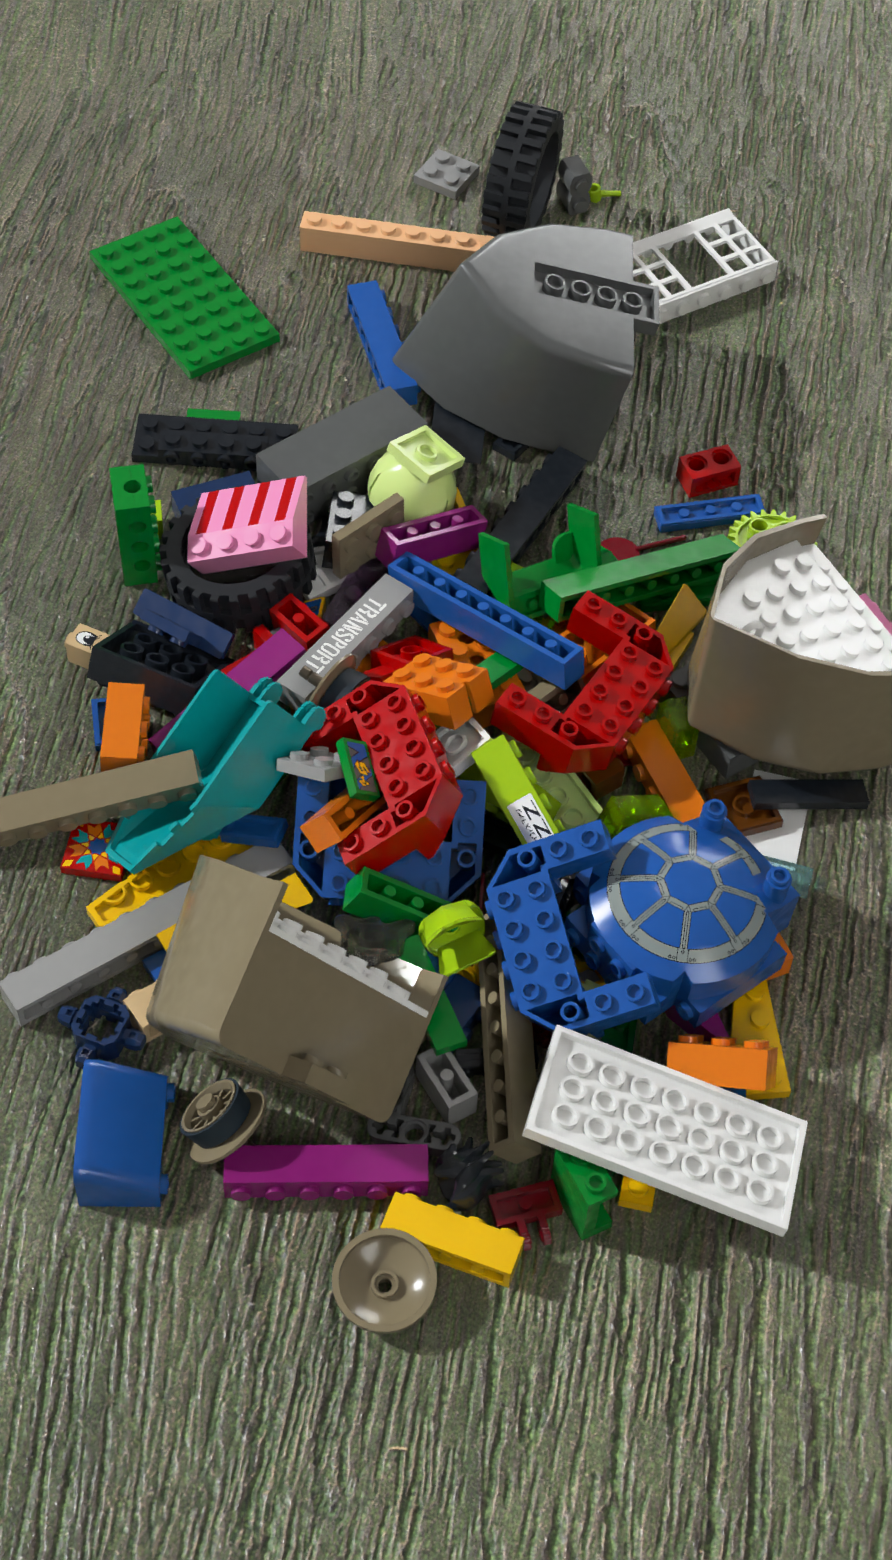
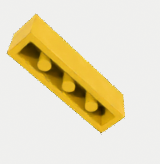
[380,1192,524,1288]

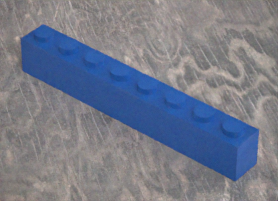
[388,551,584,690]

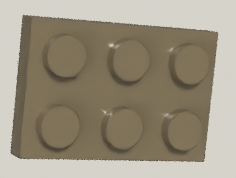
[332,492,404,579]

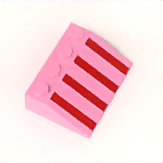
[187,475,307,574]

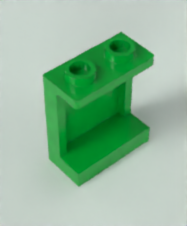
[551,1149,618,1241]

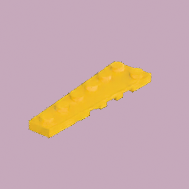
[86,835,253,927]

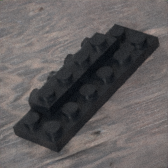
[131,414,299,471]

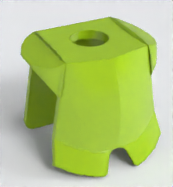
[419,900,497,977]

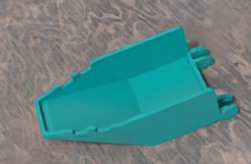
[105,669,327,874]

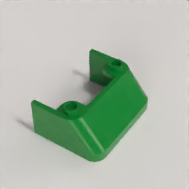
[478,503,602,619]

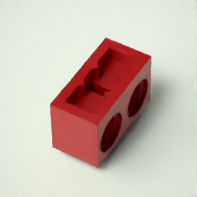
[676,444,742,498]

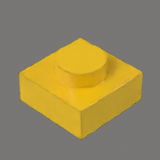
[618,1175,656,1213]

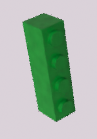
[342,866,458,937]

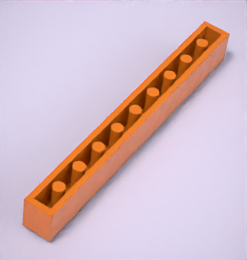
[622,719,794,981]

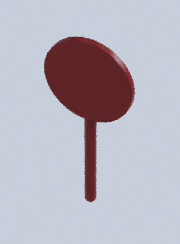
[601,535,687,561]

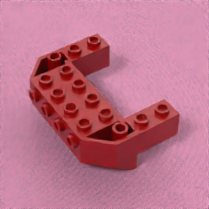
[490,590,674,774]
[301,680,463,874]

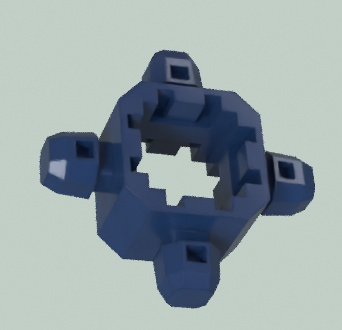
[57,987,146,1069]

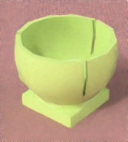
[368,425,465,522]

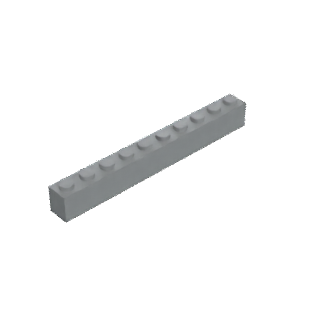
[0,843,295,1026]

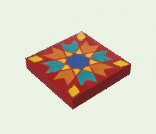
[60,821,126,882]

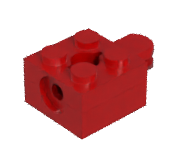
[364,635,454,682]

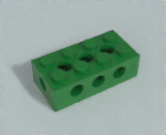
[109,464,163,586]

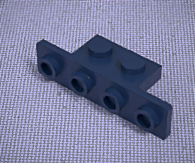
[133,588,235,660]

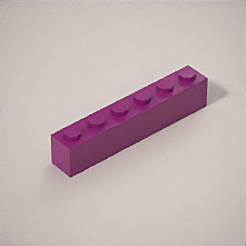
[148,628,306,753]
[223,1144,429,1201]

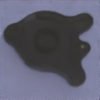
[334,914,416,966]

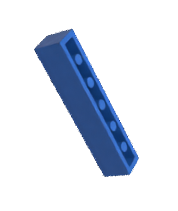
[347,280,421,405]

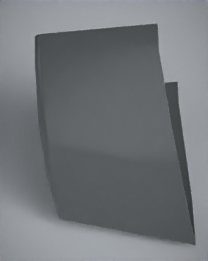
[392,223,660,462]

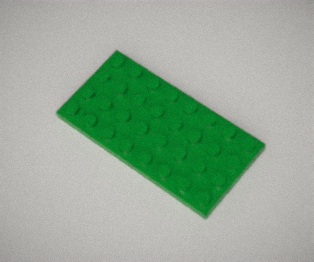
[90,216,280,380]

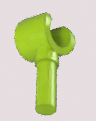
[588,183,621,203]

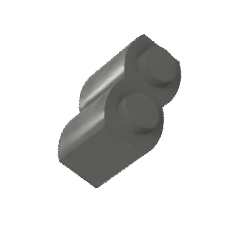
[556,155,592,216]

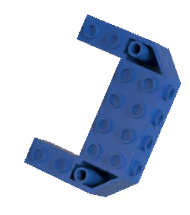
[292,776,487,906]
[485,819,662,1038]

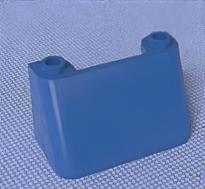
[73,1059,176,1207]

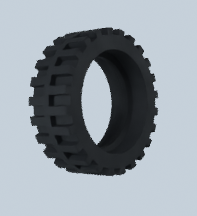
[481,101,564,237]
[159,486,317,633]

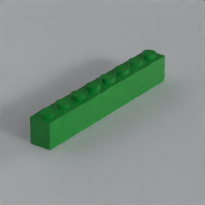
[538,534,740,623]

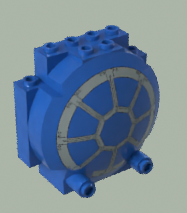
[564,799,800,1028]

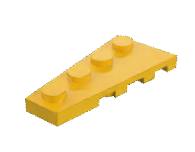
[730,979,791,1100]

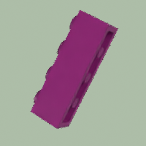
[375,505,488,569]

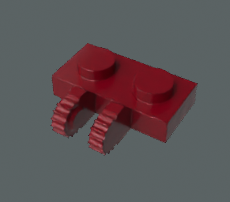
[487,1179,563,1251]

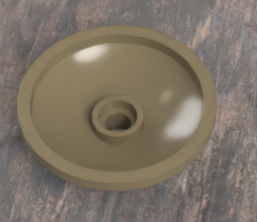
[332,1228,437,1334]

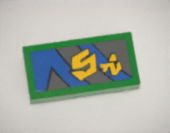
[336,737,381,802]

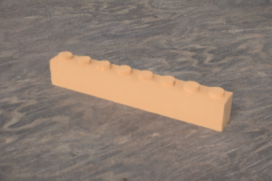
[299,211,494,272]

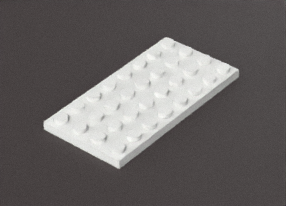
[522,1024,808,1237]

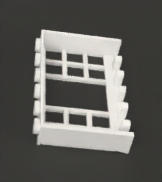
[633,208,778,324]

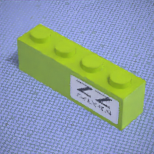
[471,734,566,845]

